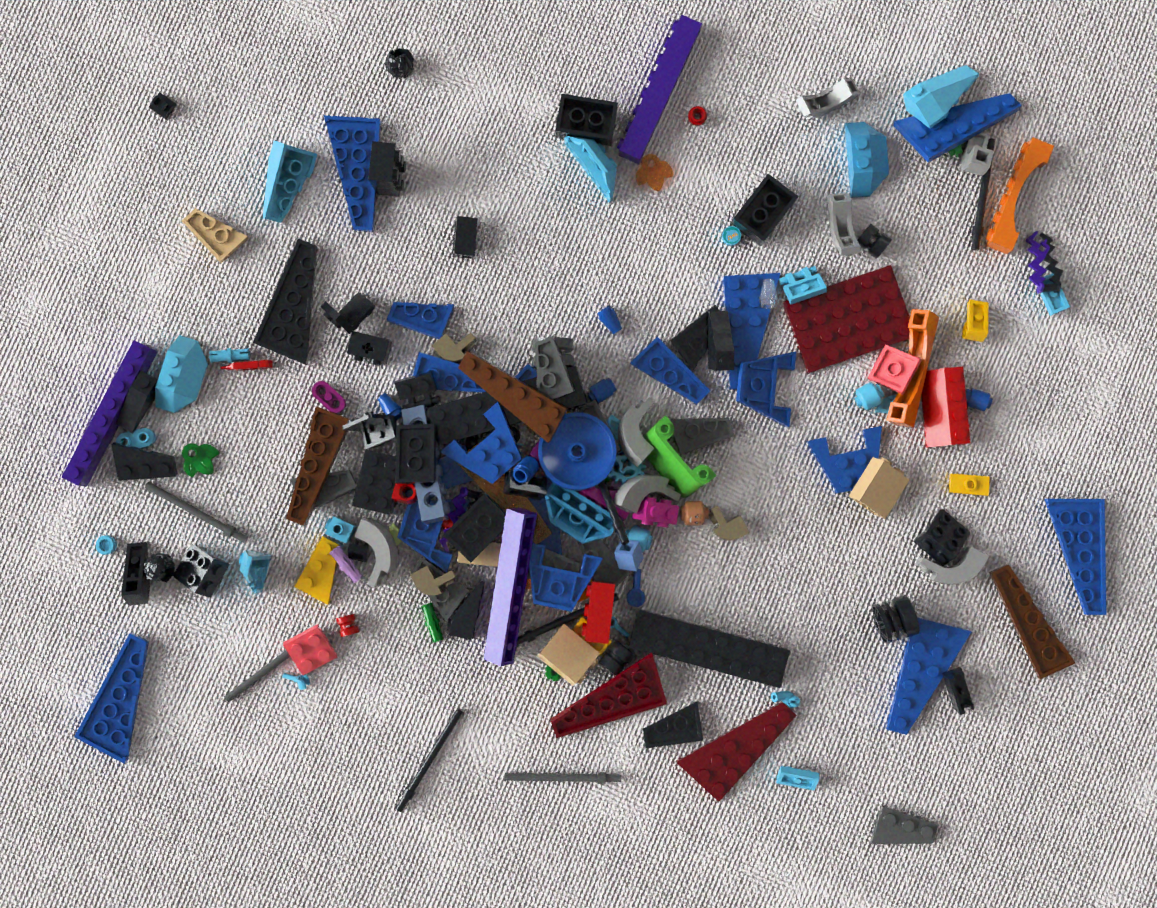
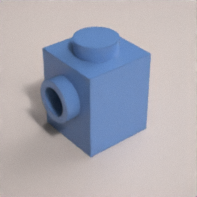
[614,540,644,572]

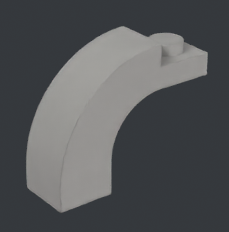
[796,78,860,120]
[961,132,994,176]
[828,192,861,256]
[618,397,655,467]
[613,475,681,513]
[355,518,398,588]
[915,547,989,584]

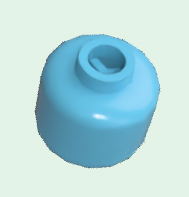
[854,382,884,411]
[626,525,653,553]

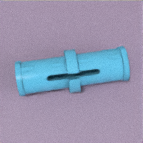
[209,348,250,363]

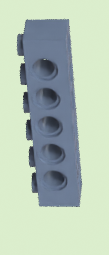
[401,405,450,524]

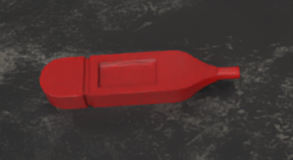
[220,360,273,371]

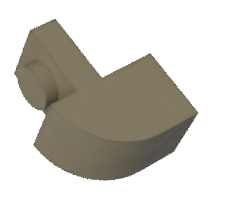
[431,332,477,363]
[709,506,750,540]
[410,565,457,596]

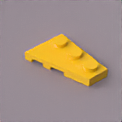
[294,536,341,605]

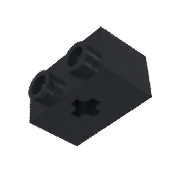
[347,331,392,366]

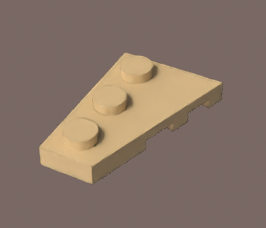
[182,208,249,263]

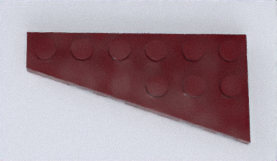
[550,653,667,738]
[676,701,797,802]

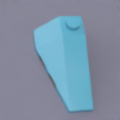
[903,65,979,128]
[263,141,317,223]
[239,550,272,593]

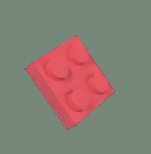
[868,344,921,395]
[283,624,337,675]

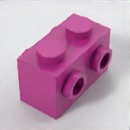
[632,497,679,528]

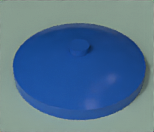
[538,412,617,491]

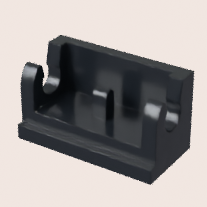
[452,216,478,259]
[504,471,547,500]
[942,667,975,715]

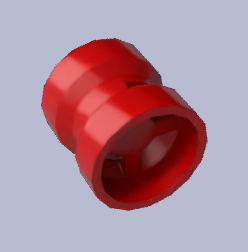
[336,613,360,637]

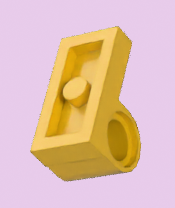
[962,299,989,342]

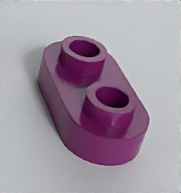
[312,381,346,414]

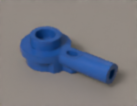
[626,569,645,607]

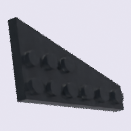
[253,238,317,365]

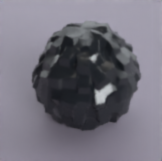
[384,48,414,79]
[144,553,175,583]

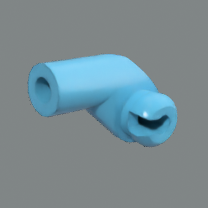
[771,691,800,708]

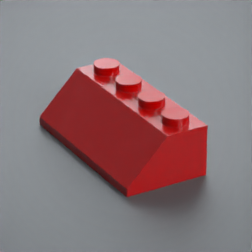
[921,366,971,448]

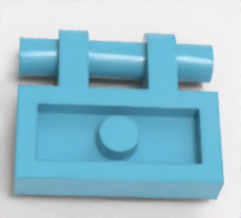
[779,266,827,304]

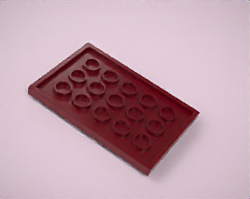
[783,265,910,374]

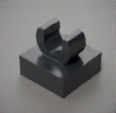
[149,92,177,120]
[348,538,369,563]

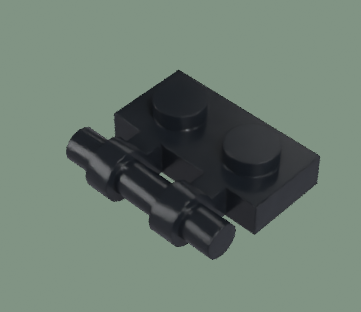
[394,371,441,409]

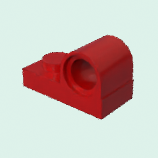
[391,483,418,504]

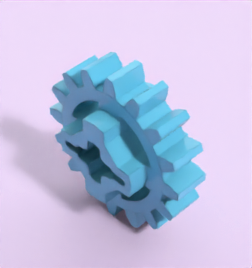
[608,445,646,486]

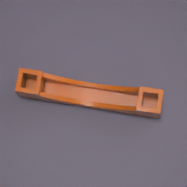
[985,137,1054,254]
[886,309,939,428]

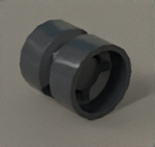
[857,223,892,259]
[599,640,635,675]

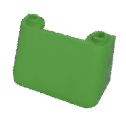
[643,415,717,498]

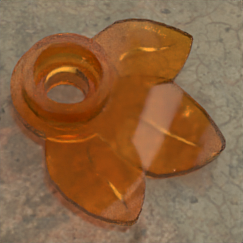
[636,154,673,191]

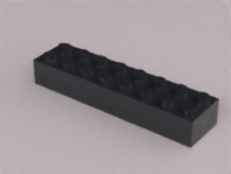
[427,366,588,446]
[628,608,790,688]

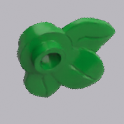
[182,443,219,477]

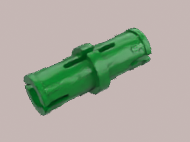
[421,603,444,643]

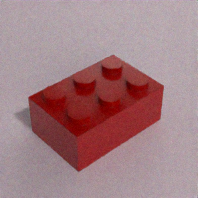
[581,580,615,644]

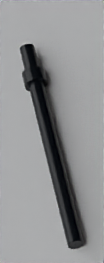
[971,138,995,250]
[598,480,629,545]
[516,593,619,646]
[395,708,463,812]

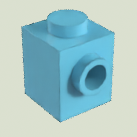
[325,516,357,544]

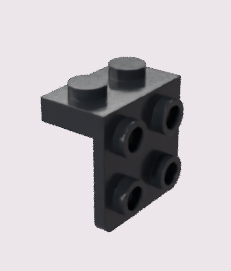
[320,292,375,334]
[342,412,396,450]
[913,509,970,566]
[174,544,230,598]

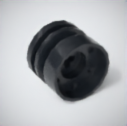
[872,595,920,644]

